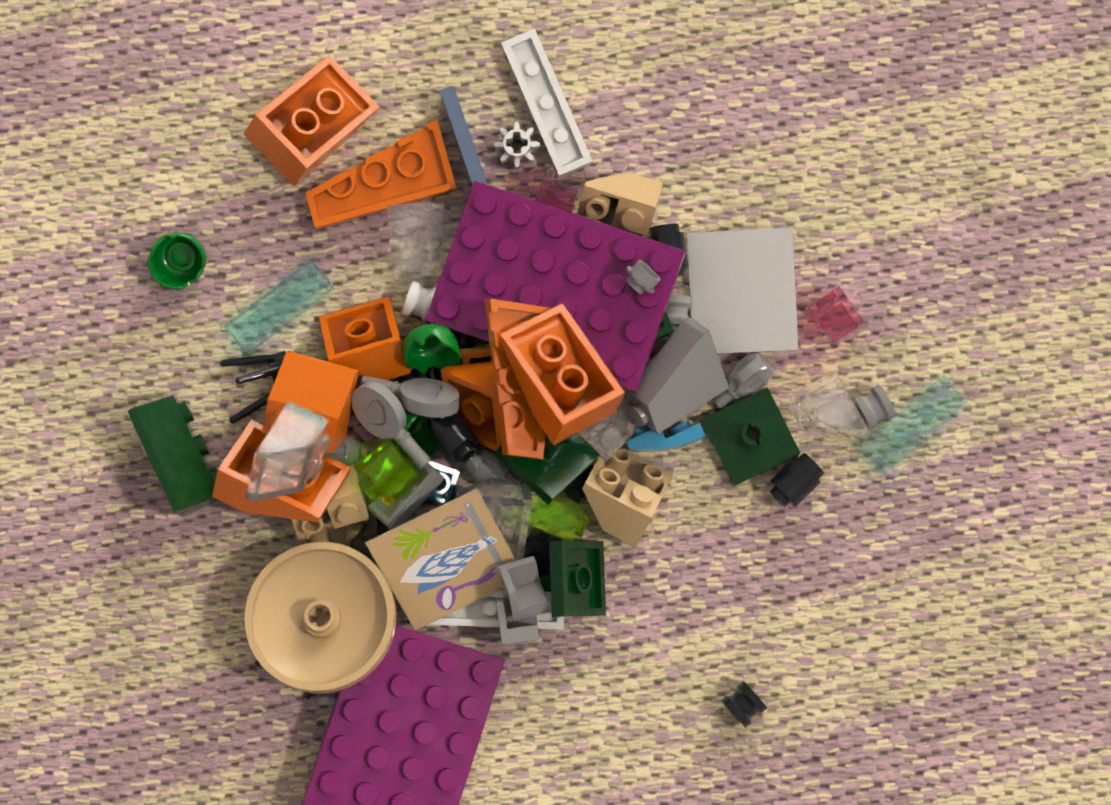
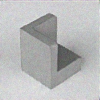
[498,556,550,622]
[496,599,540,645]

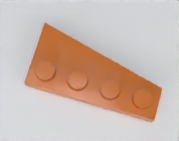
[305,119,457,230]
[485,299,552,459]

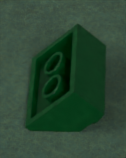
[128,395,218,517]

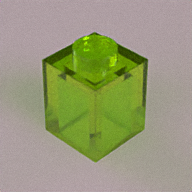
[354,438,422,506]
[530,496,590,541]

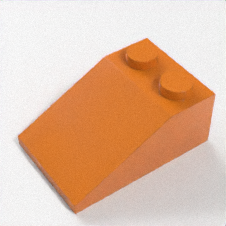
[244,55,380,187]
[499,303,625,445]
[212,420,351,522]

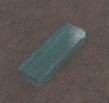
[224,259,335,356]
[860,375,968,475]

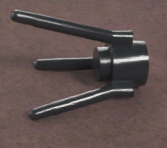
[220,351,286,424]

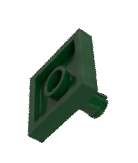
[701,387,801,486]
[494,433,600,506]
[538,541,606,617]

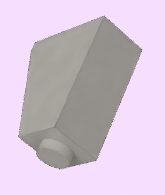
[628,317,729,434]

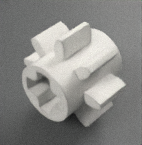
[494,122,540,170]

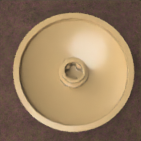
[244,542,396,693]

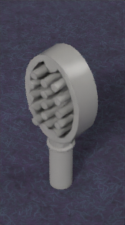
[360,375,459,419]
[351,381,431,470]

